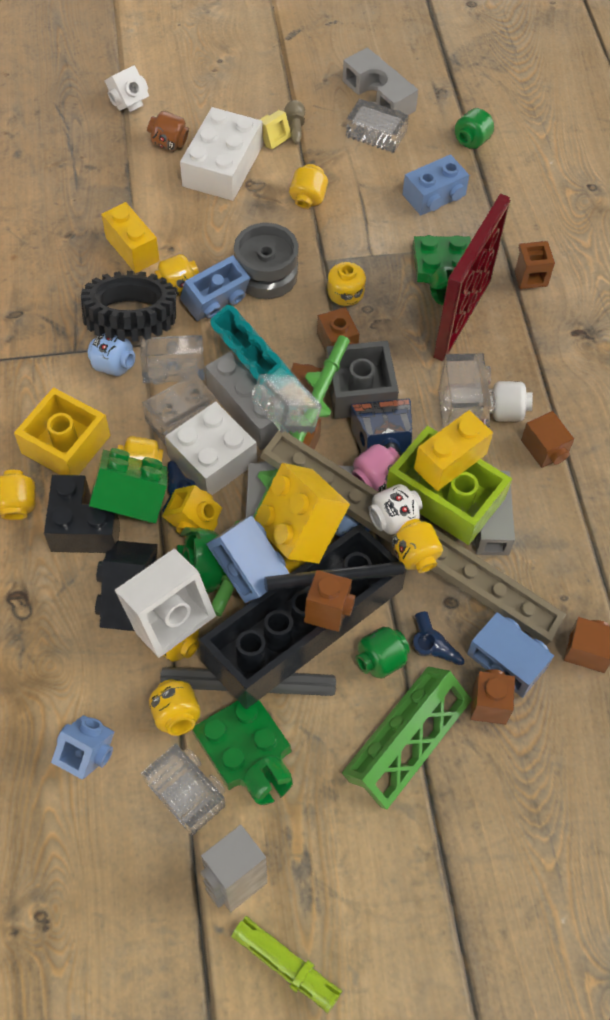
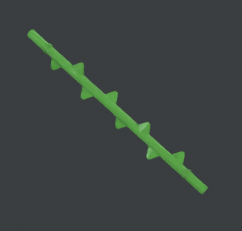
[212,335,350,617]

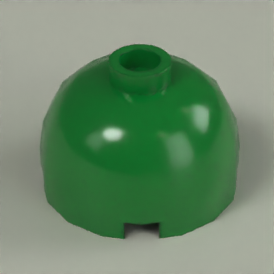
[177,527,226,594]

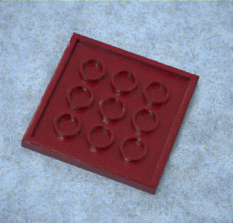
[433,193,511,361]

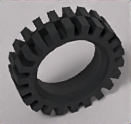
[81,271,176,342]

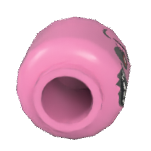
[352,444,400,492]

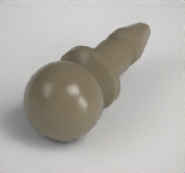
[284,100,305,144]

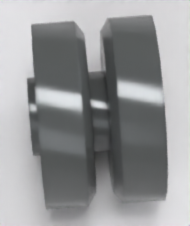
[234,222,299,299]

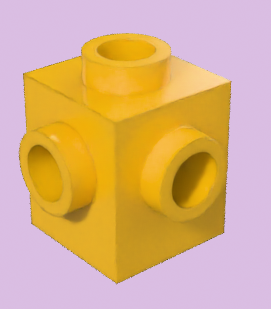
[162,485,223,537]

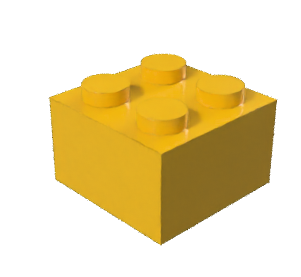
[14,387,111,475]
[254,463,350,564]

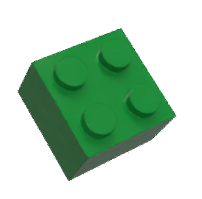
[89,448,167,524]

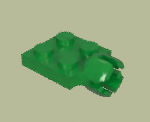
[413,235,471,305]
[192,700,293,805]

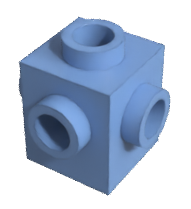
[51,715,115,780]

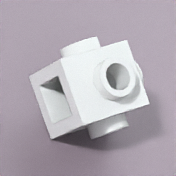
[105,65,149,112]

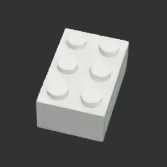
[180,107,263,201]

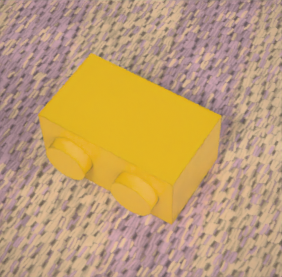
[101,202,160,274]
[414,410,493,491]

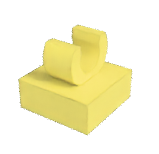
[259,110,291,149]

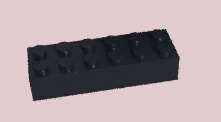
[199,524,406,709]

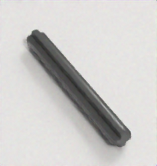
[160,667,336,696]

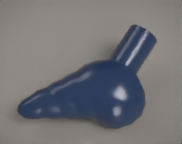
[162,460,197,512]
[412,611,465,665]

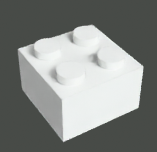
[165,402,257,495]
[115,548,216,658]

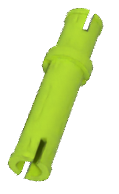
[231,916,343,1014]

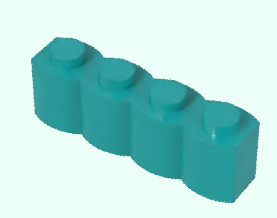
[210,305,300,403]

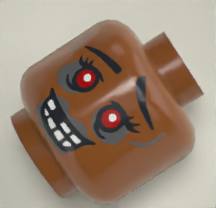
[147,111,189,152]

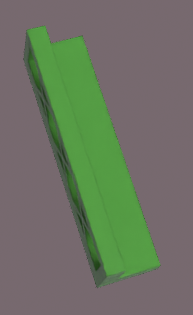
[342,667,472,810]

